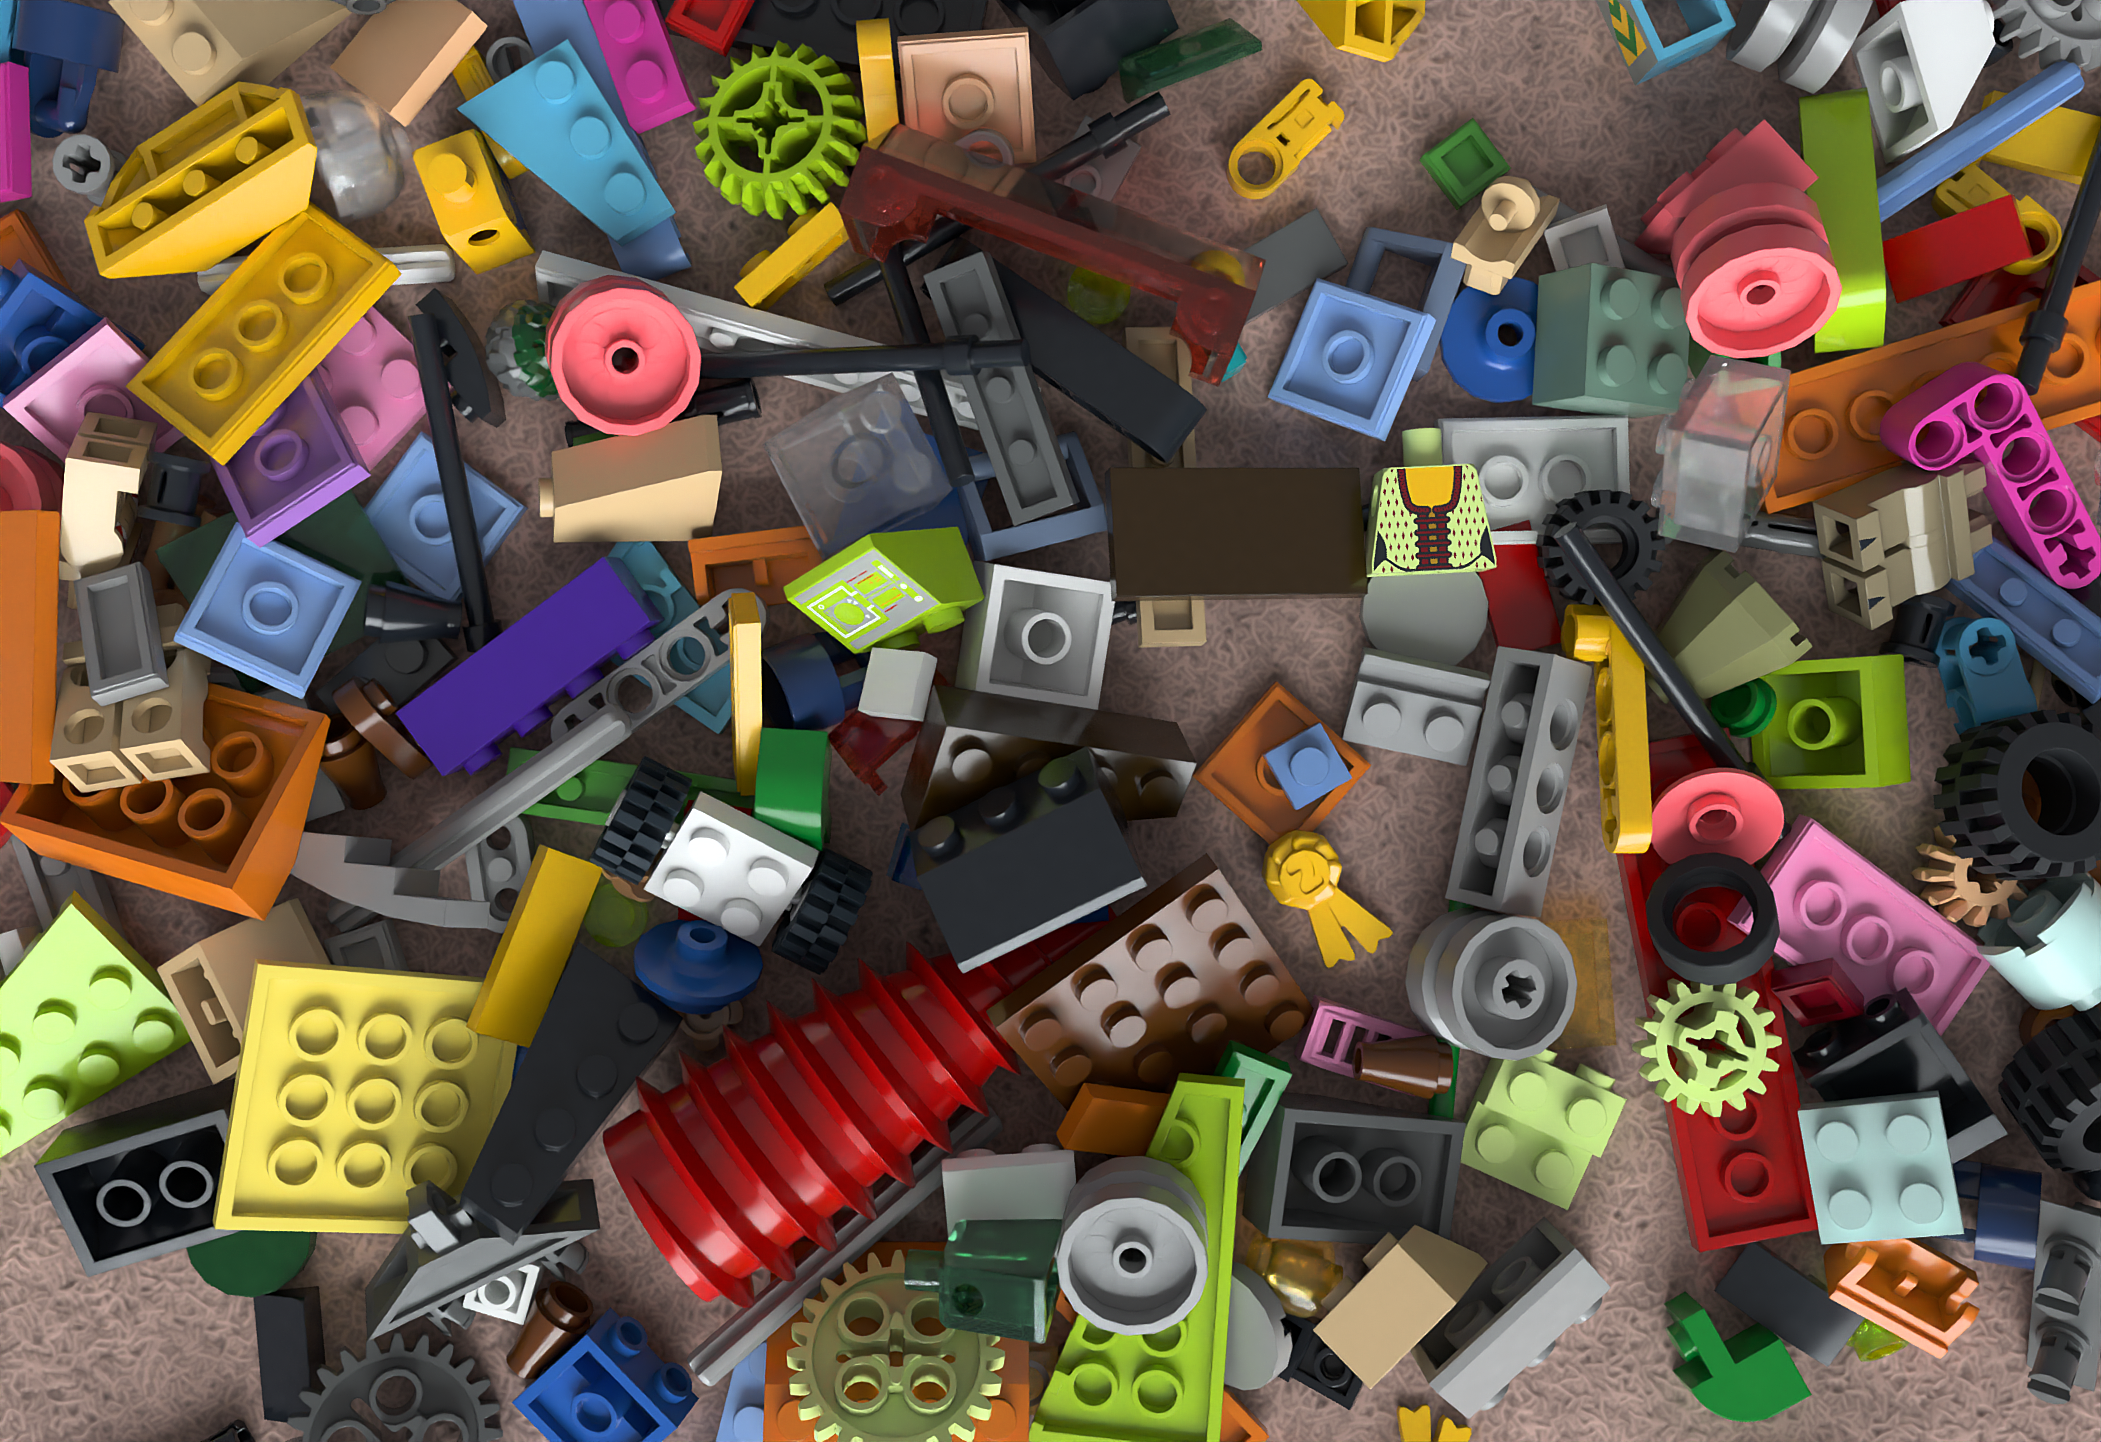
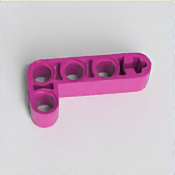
[1879,362,2101,589]

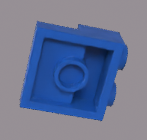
[0,258,146,410]
[512,1307,699,1442]

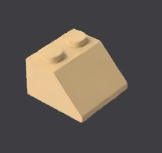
[1313,1225,1488,1390]

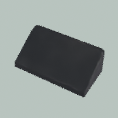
[253,1286,326,1423]

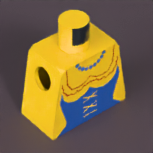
[412,129,536,275]

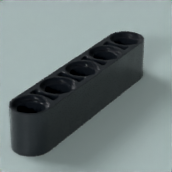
[920,236,1207,464]

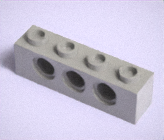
[1445,646,1593,917]

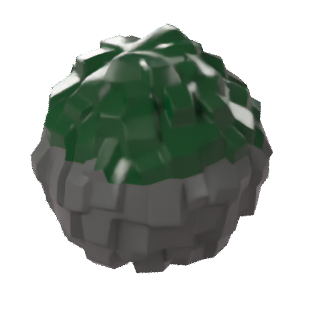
[485,300,560,401]

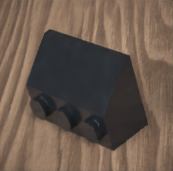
[908,746,1148,974]
[34,1078,243,1277]

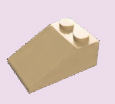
[108,0,352,106]

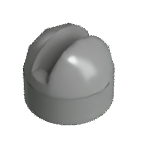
[486,36,536,83]

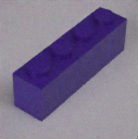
[396,557,665,776]

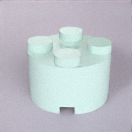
[1976,872,2101,1011]

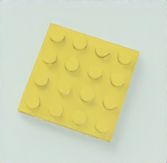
[213,959,517,1234]

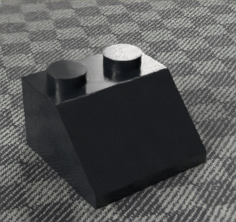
[996,0,1180,101]

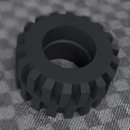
[1933,710,2101,881]
[1998,1007,2101,1173]

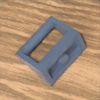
[1345,227,1467,382]
[957,431,1108,561]

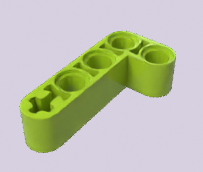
[1798,87,1886,354]

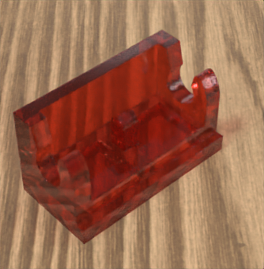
[828,650,956,796]

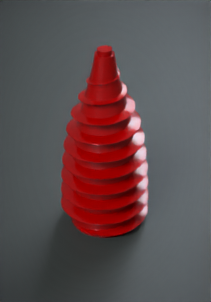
[602,904,1117,1309]

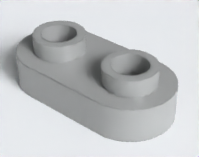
[465,814,536,934]

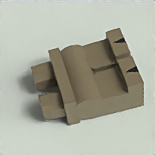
[1813,456,1993,630]

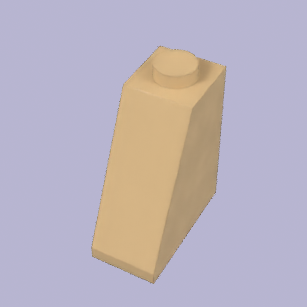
[538,415,722,543]

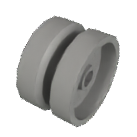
[1726,0,1873,94]
[1405,908,1578,1061]
[1056,1156,1208,1336]

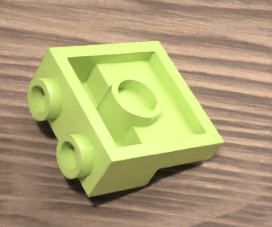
[1460,1048,1627,1210]

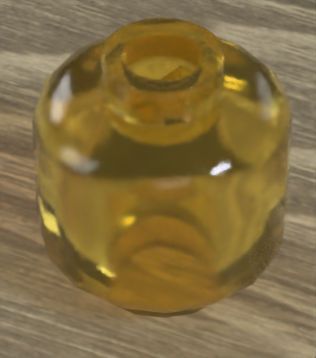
[1244,1232,1343,1318]

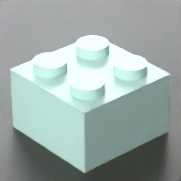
[1798,1091,1964,1245]

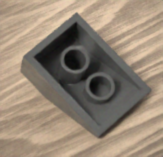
[1242,1092,1466,1245]

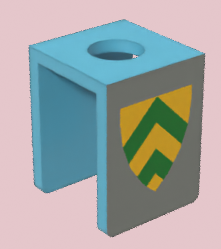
[1596,0,1736,86]

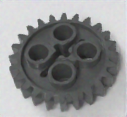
[285,1330,503,1442]

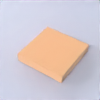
[330,0,487,127]
[897,27,1036,171]

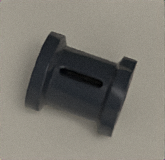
[137,450,212,528]
[1879,594,1957,668]

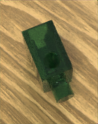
[904,1219,1063,1343]

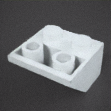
[942,1144,1076,1278]

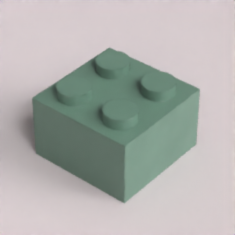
[1532,263,1690,418]

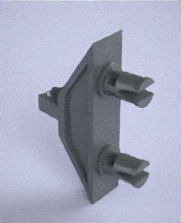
[365,1179,600,1342]
[2027,1200,2101,1404]

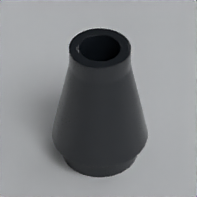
[362,579,462,644]

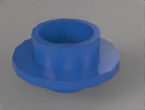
[1439,276,1538,403]
[633,920,763,1014]

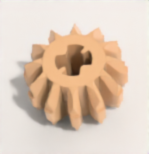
[1911,826,2028,927]

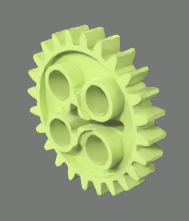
[787,1250,1005,1442]

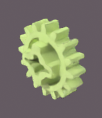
[1632,978,1782,1117]

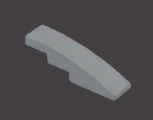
[290,832,490,928]

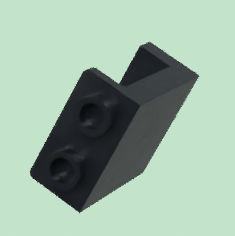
[1792,987,2008,1164]

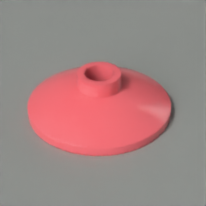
[1651,768,1784,865]

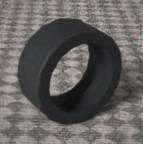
[1646,852,1780,986]

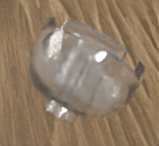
[300,89,413,227]

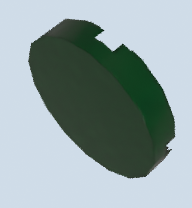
[186,1230,317,1298]

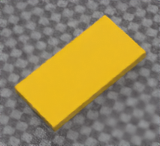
[125,201,402,466]

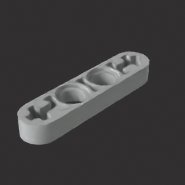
[551,588,770,755]

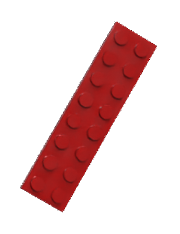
[1596,727,1818,1253]

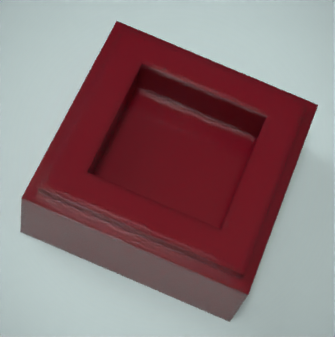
[1770,957,1864,1027]

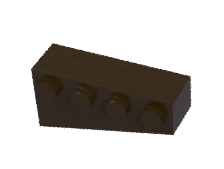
[900,684,1197,832]

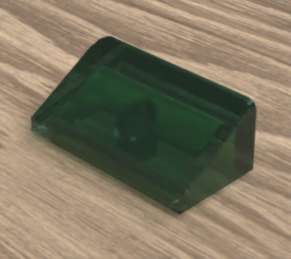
[1117,18,1262,104]

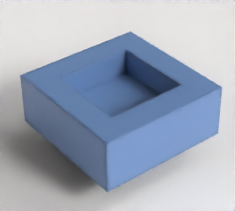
[1262,722,1352,810]

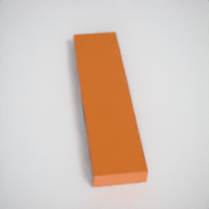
[0,510,60,784]

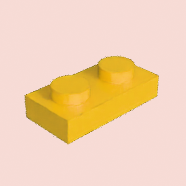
[734,202,853,312]

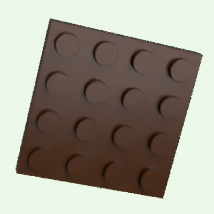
[986,853,1314,1160]

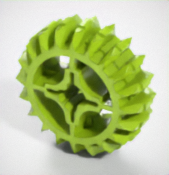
[692,40,868,221]

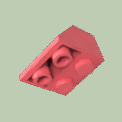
[1634,119,1819,255]

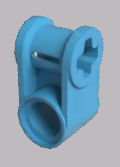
[1935,617,2037,735]

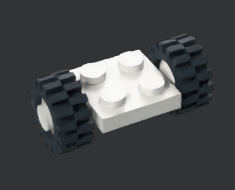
[589,756,873,975]

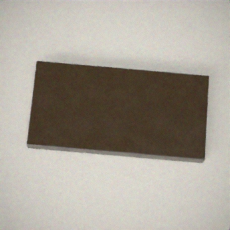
[1105,467,1368,601]

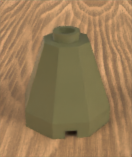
[1645,547,1813,704]

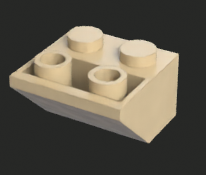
[156,898,331,1085]

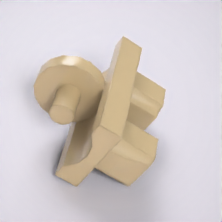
[1451,176,1560,295]

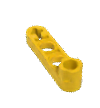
[1561,604,1652,853]

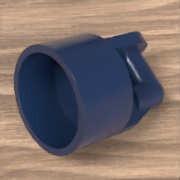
[12,0,125,138]
[761,632,871,731]
[1929,1160,2042,1270]

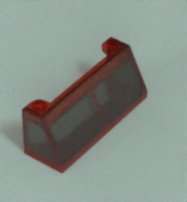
[838,123,1266,387]

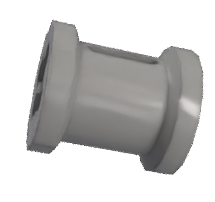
[52,134,127,206]

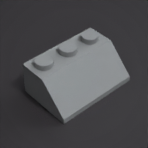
[1410,1217,1611,1419]

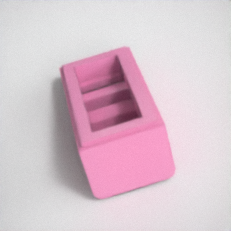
[1294,994,1430,1097]

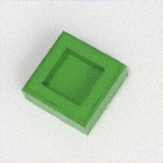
[1419,118,1511,210]

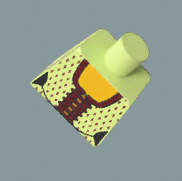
[1365,428,1497,577]

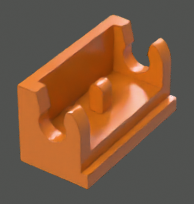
[688,524,826,610]
[1823,1238,1979,1359]

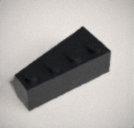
[459,942,683,1246]

